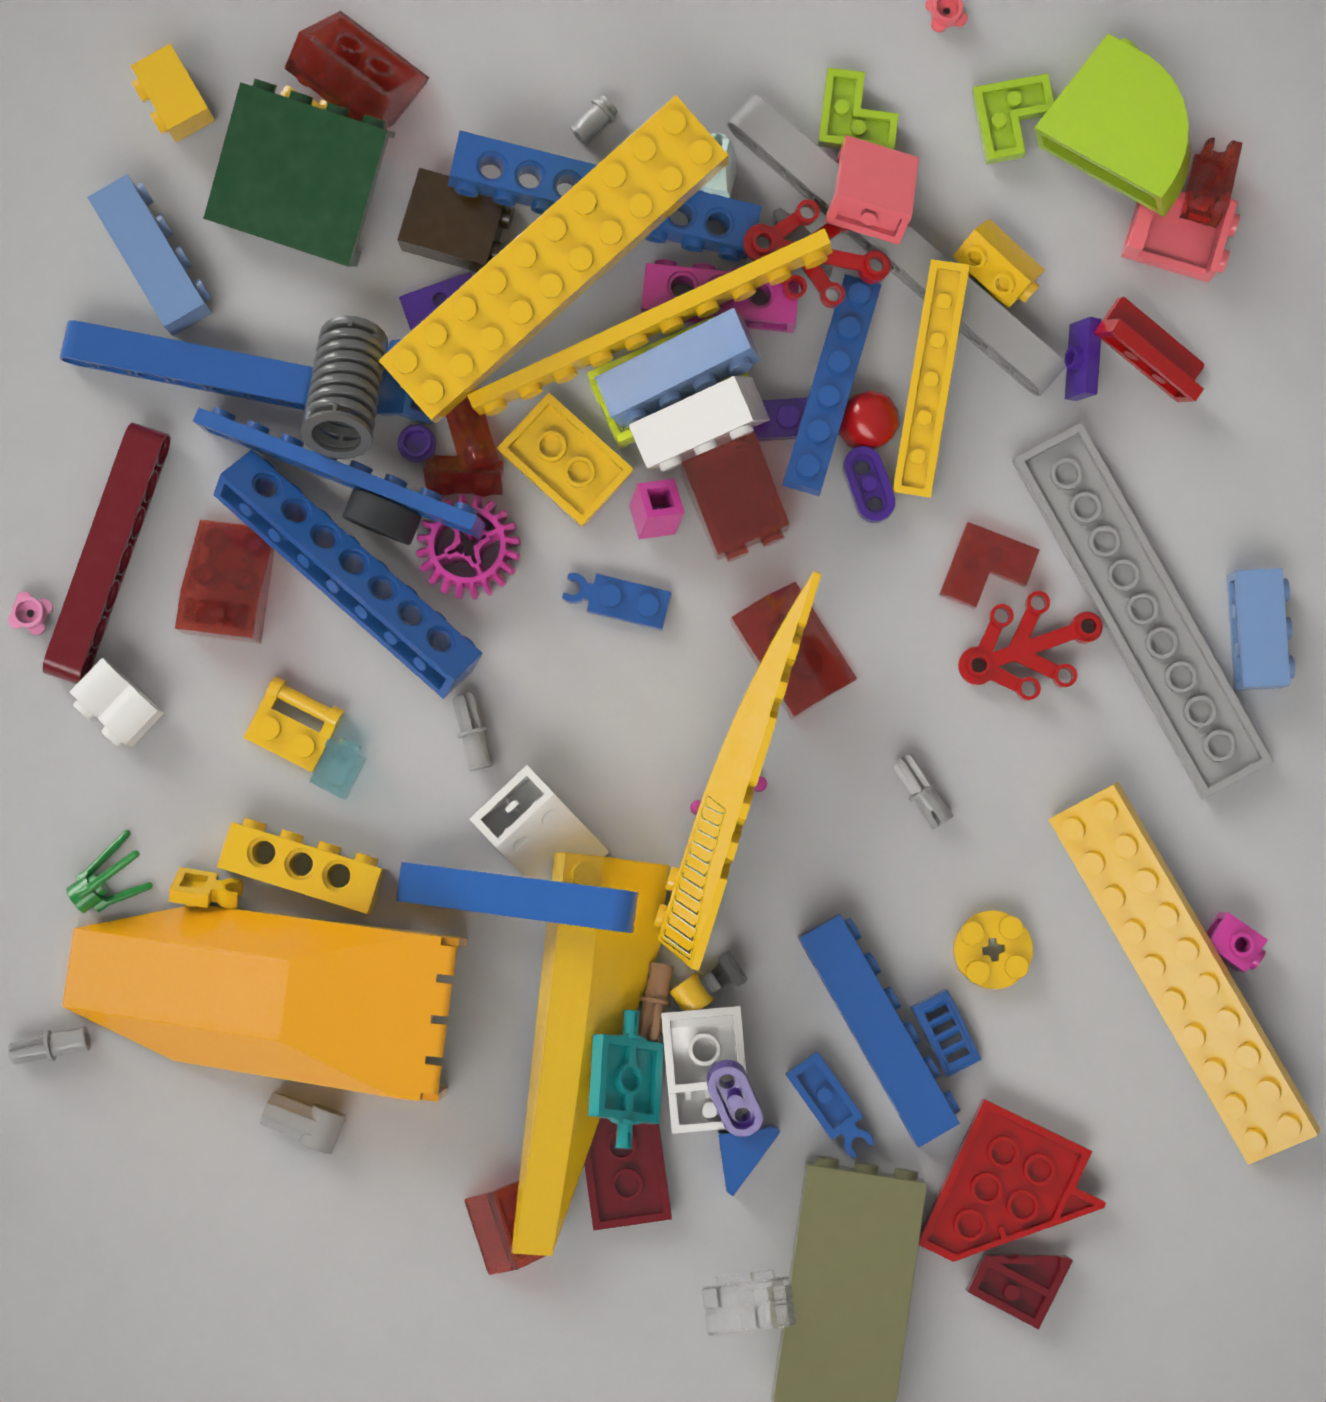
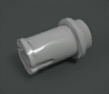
[569,95,618,145]

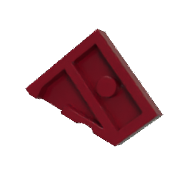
[965,1254,1073,1330]

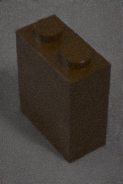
[397,168,514,272]

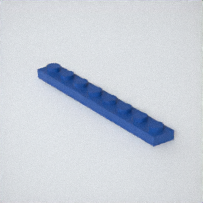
[193,407,486,539]

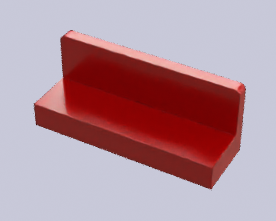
[1094,297,1204,402]

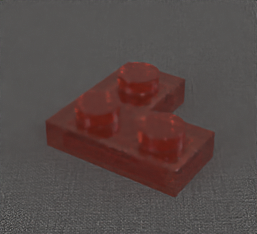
[939,522,1040,609]

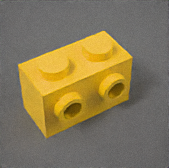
[131,43,215,143]

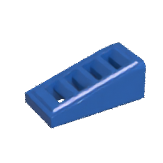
[910,989,982,1078]

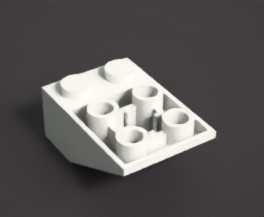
[469,765,610,881]

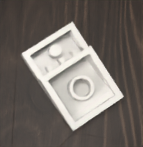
[661,1006,748,1134]

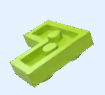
[818,67,899,150]
[972,73,1054,165]

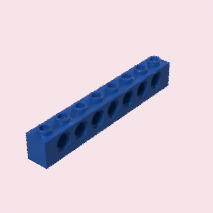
[448,131,762,262]
[213,449,483,699]

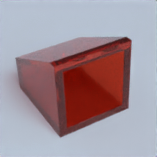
[681,432,790,562]

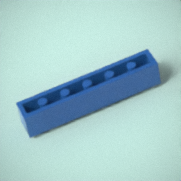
[797,914,961,1148]

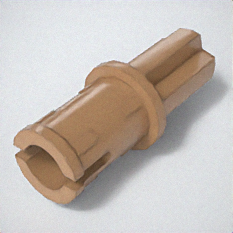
[638,962,674,1042]

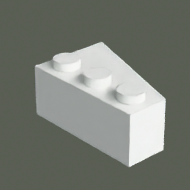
[629,376,770,472]

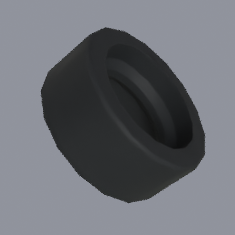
[342,489,422,545]

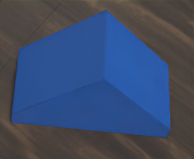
[718,1123,781,1196]

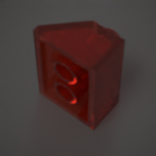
[284,11,430,129]
[730,581,857,720]

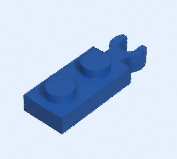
[562,573,671,631]
[785,1051,874,1159]

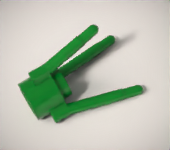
[66,830,153,913]

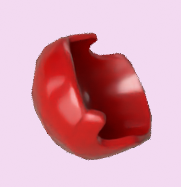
[839,390,900,449]

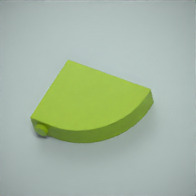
[1034,33,1191,217]

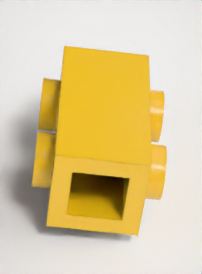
[952,218,1045,309]

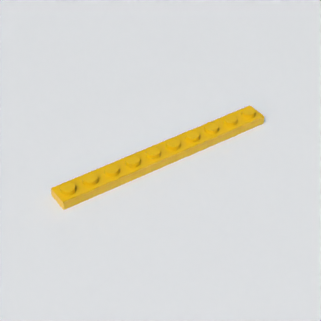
[467,229,833,416]

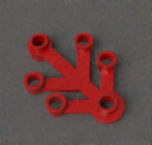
[743,199,891,308]
[958,591,1103,701]

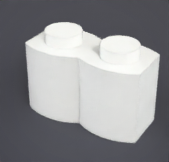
[70,658,164,747]

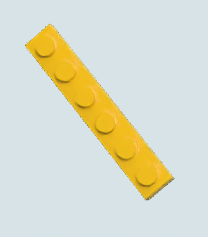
[893,259,970,498]

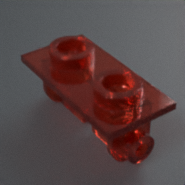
[446,396,500,475]
[423,454,504,497]

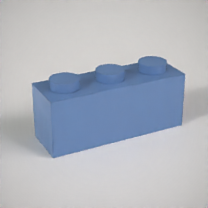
[1227,568,1295,691]

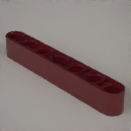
[42,422,171,684]

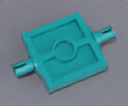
[588,1010,664,1149]

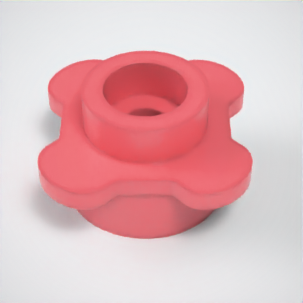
[925,0,968,33]

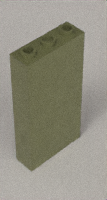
[771,1156,927,1402]

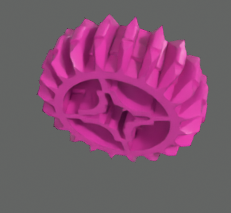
[416,495,521,600]

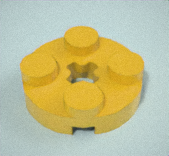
[952,910,1033,989]

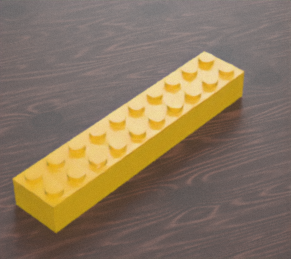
[378,95,729,424]

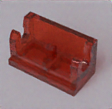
[1179,137,1243,228]

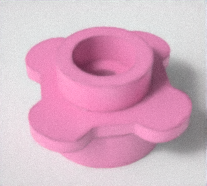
[8,592,53,636]

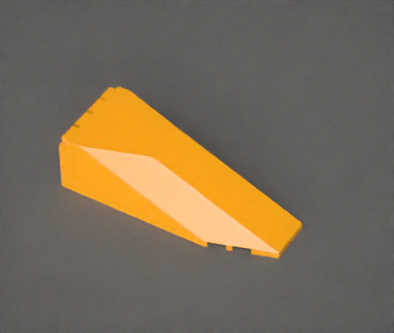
[62,905,468,1102]

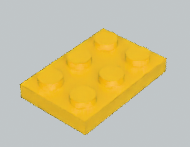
[496,392,634,528]

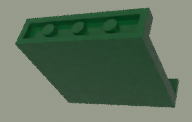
[203,78,395,267]

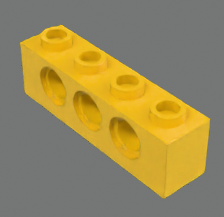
[217,818,386,914]

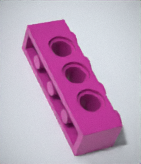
[641,259,799,333]

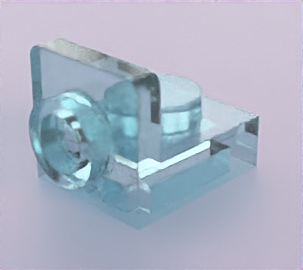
[309,736,367,800]

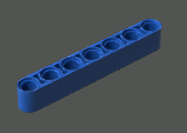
[59,320,313,411]
[396,862,638,933]

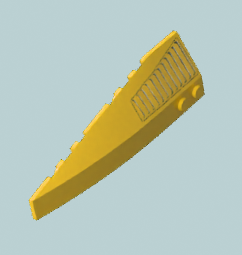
[654,570,822,971]

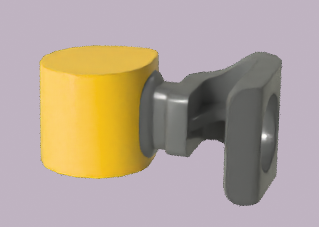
[669,950,748,1011]

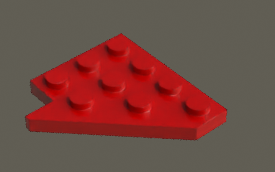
[918,1098,1107,1262]

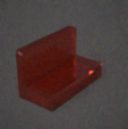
[464,1181,546,1275]

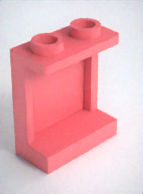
[825,135,919,245]
[1121,192,1240,283]

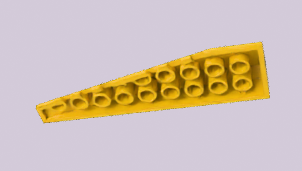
[511,852,669,1256]

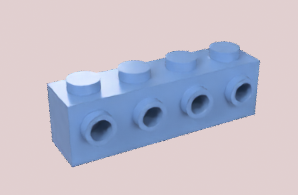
[87,174,212,336]
[595,308,762,429]

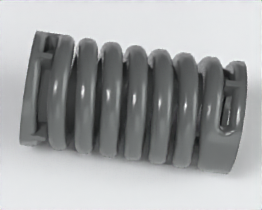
[301,316,388,459]

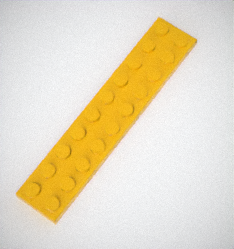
[1049,782,1321,1165]

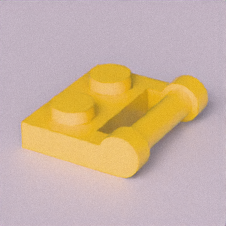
[243,676,345,773]

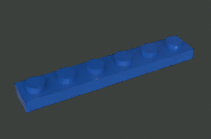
[782,274,882,496]

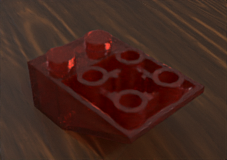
[175,519,274,644]

